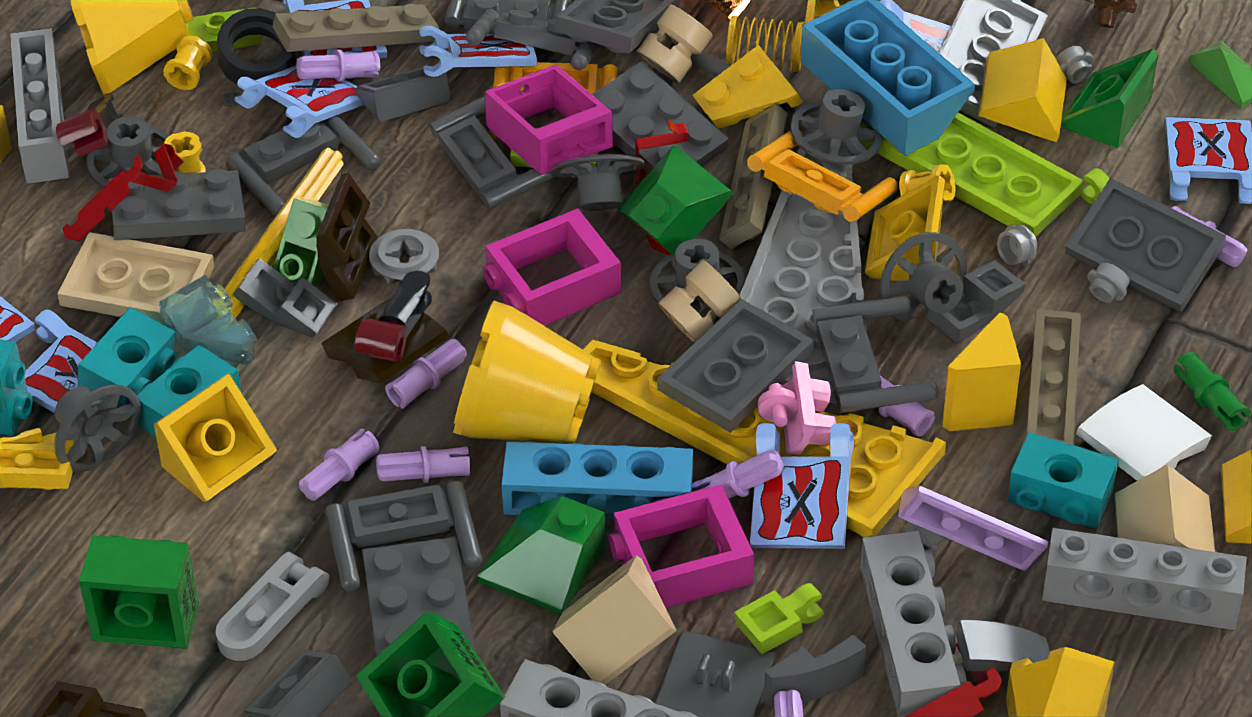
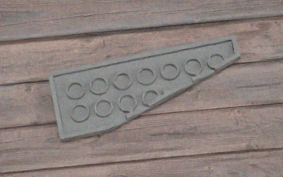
[739,129,867,404]

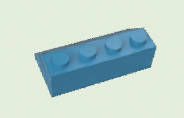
[801,0,975,156]

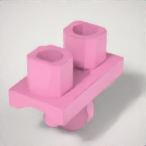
[757,361,836,456]

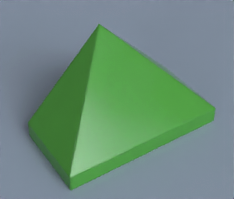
[1188,41,1252,109]

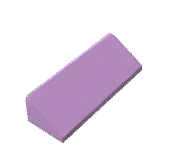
[898,486,1049,571]

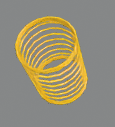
[726,15,804,73]

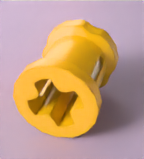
[163,35,213,90]
[163,131,206,173]
[899,164,956,202]

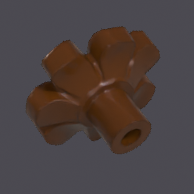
[1085,0,1137,28]

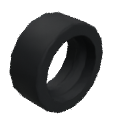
[217,8,296,85]

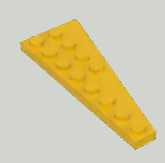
[583,340,946,537]

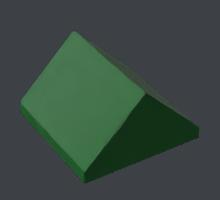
[1061,48,1158,148]

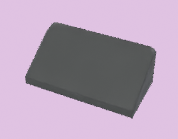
[355,67,451,121]
[242,650,351,717]

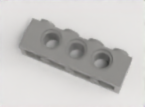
[10,28,69,184]
[1042,528,1247,630]
[860,531,966,717]
[500,659,697,717]

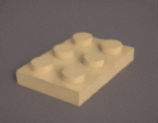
[57,232,214,329]

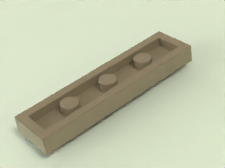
[272,4,440,52]
[719,103,787,249]
[1026,309,1081,445]

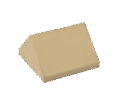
[1114,464,1215,552]
[552,555,677,685]

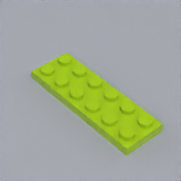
[857,113,1084,237]

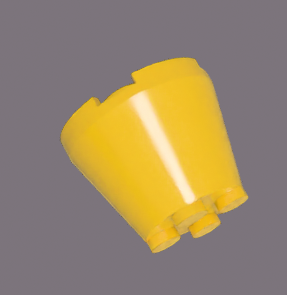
[453,301,601,444]

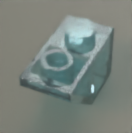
[159,275,257,365]

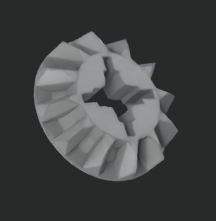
[369,229,440,284]

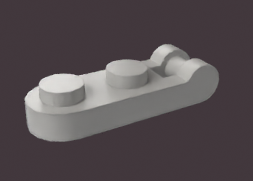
[215,552,330,661]

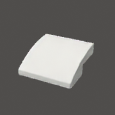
[1076,384,1212,481]

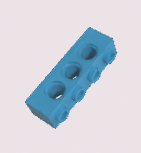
[502,442,693,519]

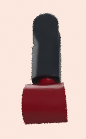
[56,94,123,157]
[354,271,432,362]

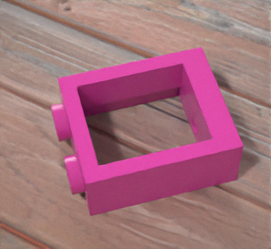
[485,64,613,175]
[483,209,621,325]
[608,484,754,608]

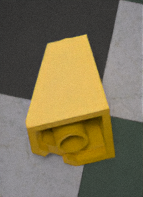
[70,0,194,95]
[1006,647,1115,717]

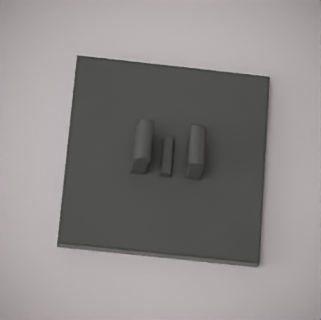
[655,630,776,717]

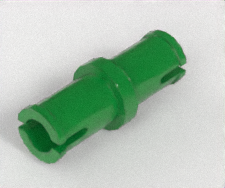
[1173,351,1250,431]

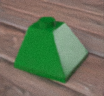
[618,145,734,256]
[477,496,606,615]

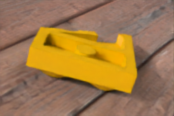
[692,45,803,129]
[0,428,74,490]

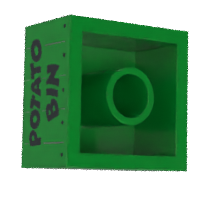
[79,535,199,649]
[356,610,505,717]

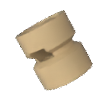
[636,4,713,83]
[658,260,741,343]

